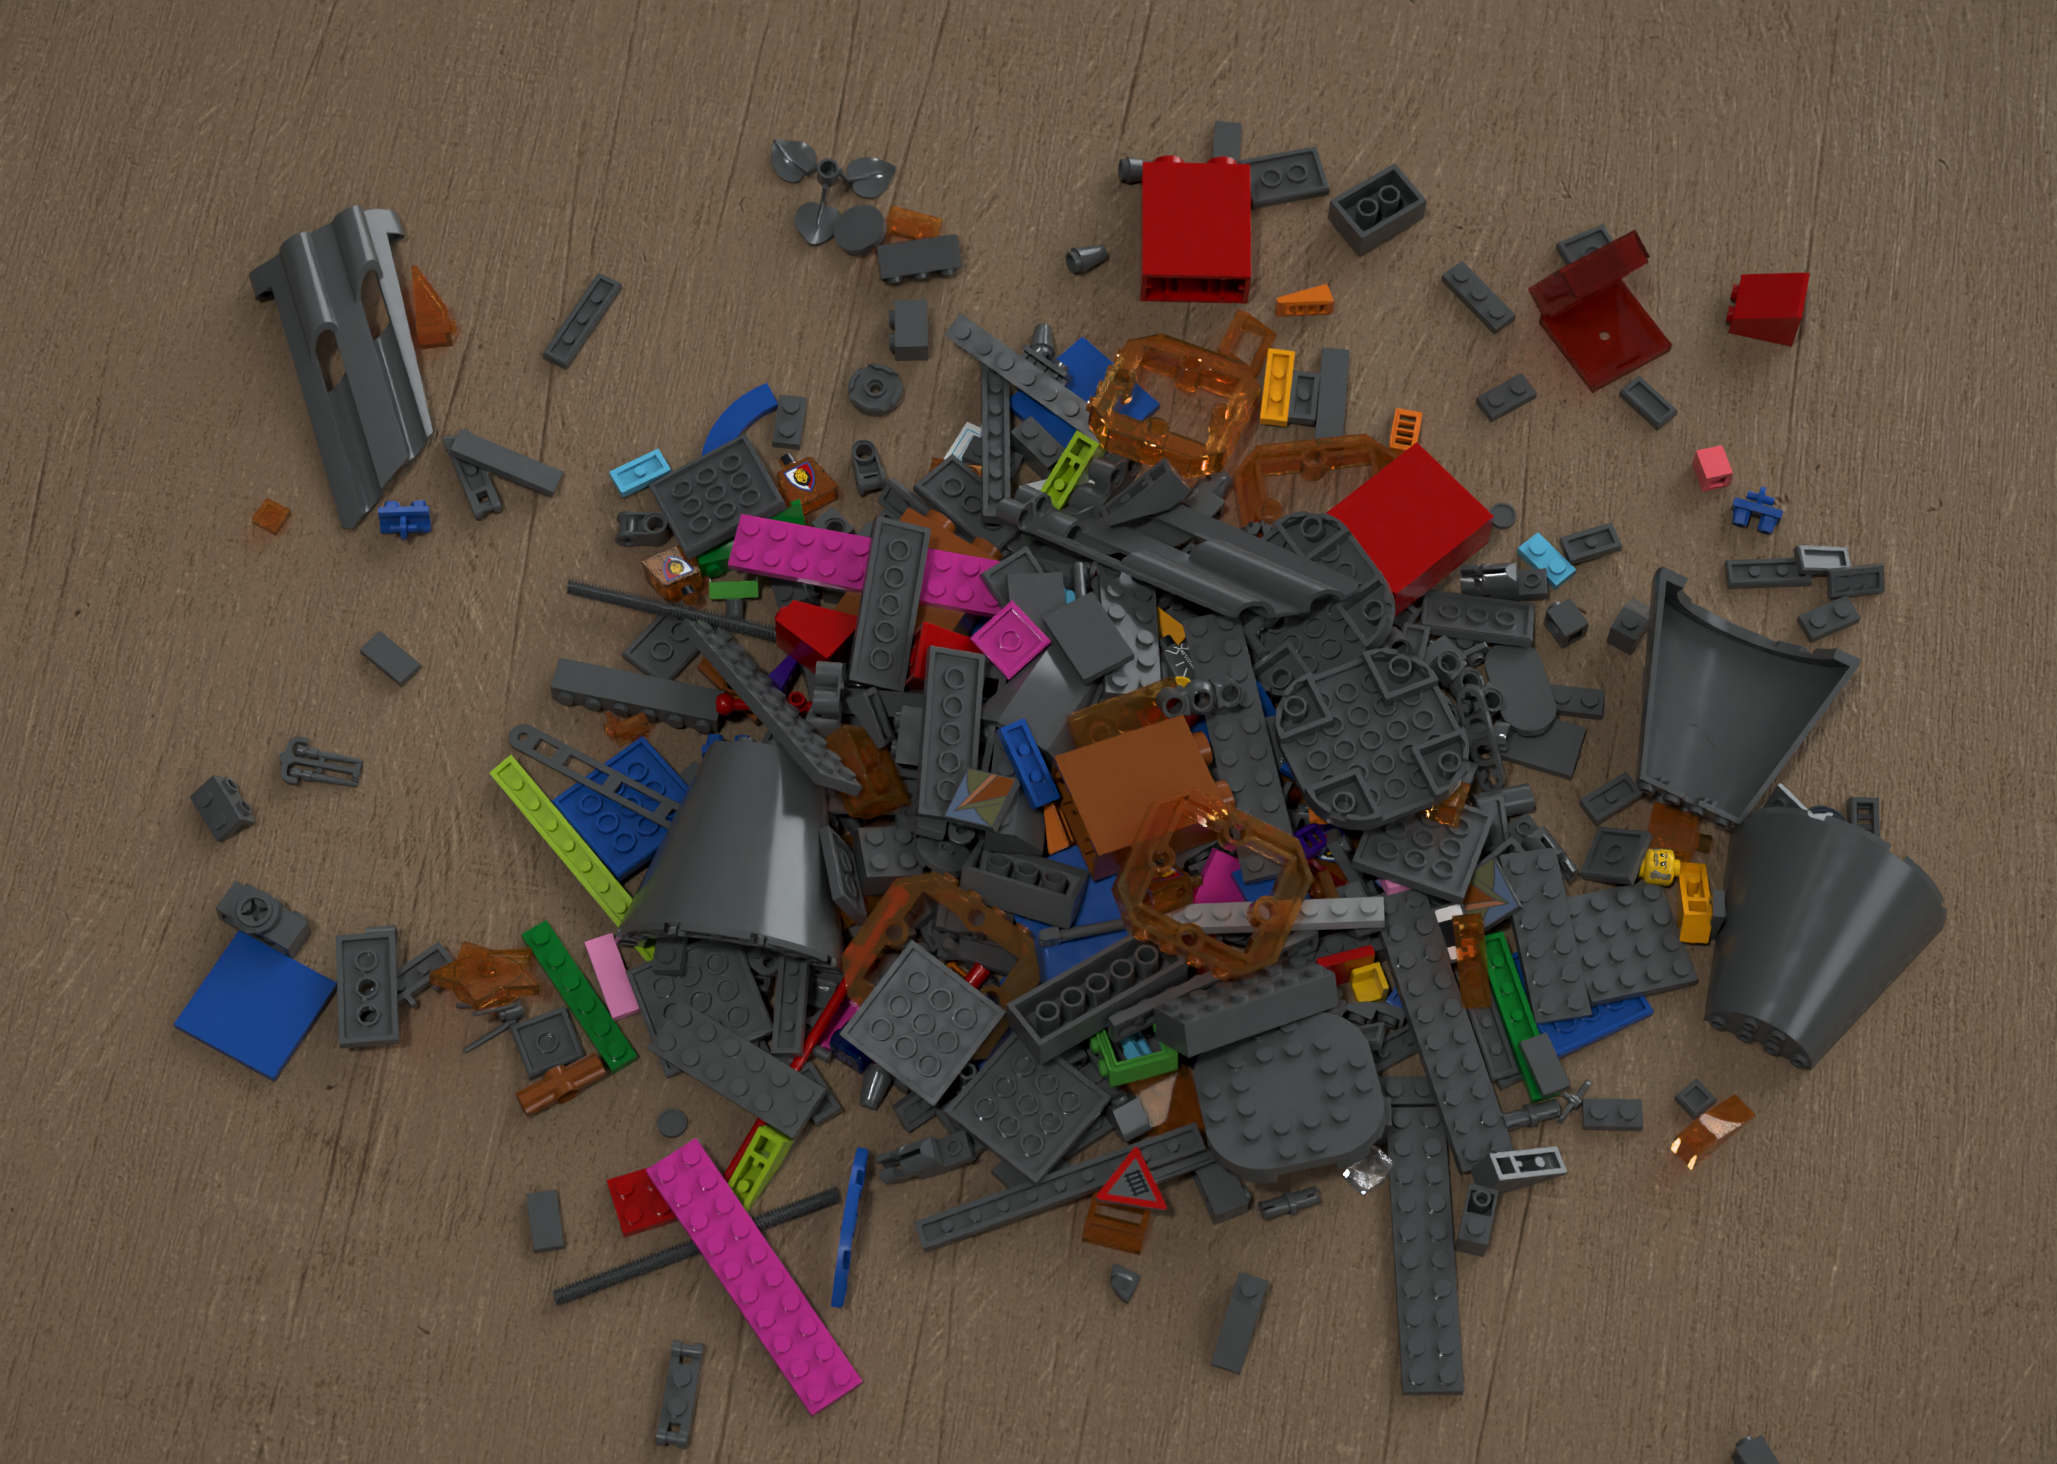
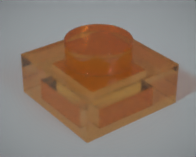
[251,498,292,536]

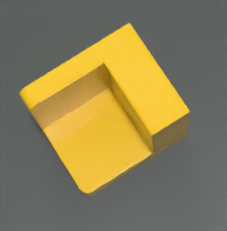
[1349,962,1389,1003]

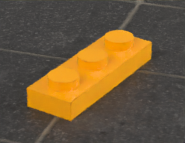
[1259,348,1295,427]

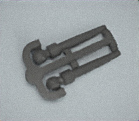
[279,737,363,787]

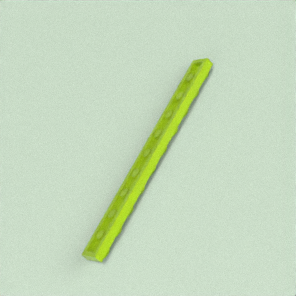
[489,755,656,962]

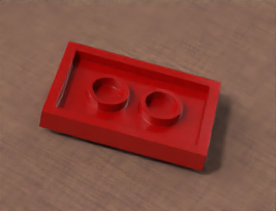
[606,1167,678,1238]

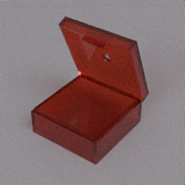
[1528,229,1672,393]

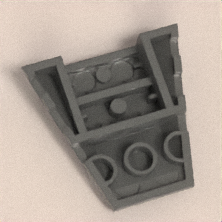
[980,641,1101,767]

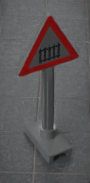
[1095,1147,1216,1212]

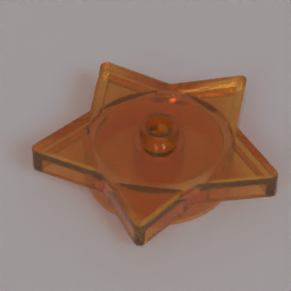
[429,941,540,1010]

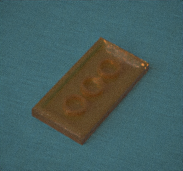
[1066,676,1189,749]

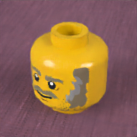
[1638,848,1680,886]

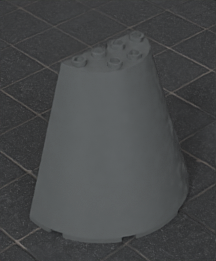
[1636,567,1861,829]
[615,737,847,975]
[1704,807,1947,1070]

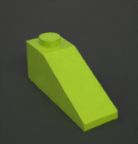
[1040,430,1108,511]
[728,1125,794,1213]

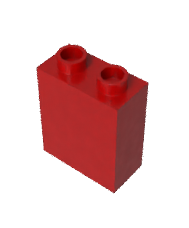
[1140,155,1251,304]
[1326,442,1494,618]

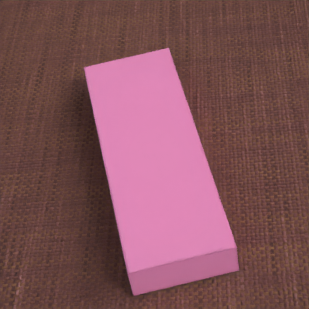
[584,933,640,1021]

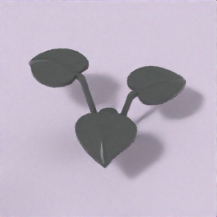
[771,139,896,245]

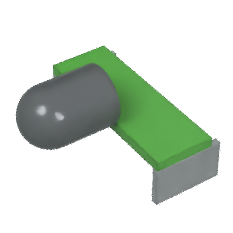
[709,577,758,620]

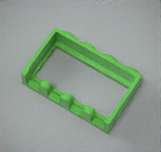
[1089,1024,1178,1088]

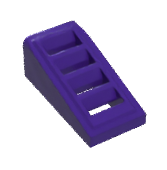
[768,655,800,695]
[1293,823,1346,863]

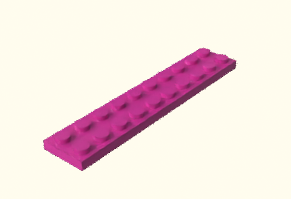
[728,514,1001,618]
[646,1138,863,1417]

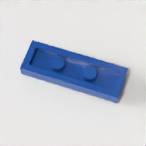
[996,718,1061,810]

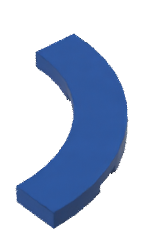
[701,383,778,456]
[831,1147,869,1308]

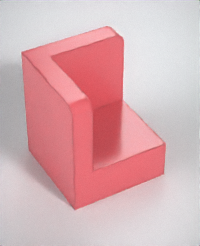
[1692,445,1733,492]

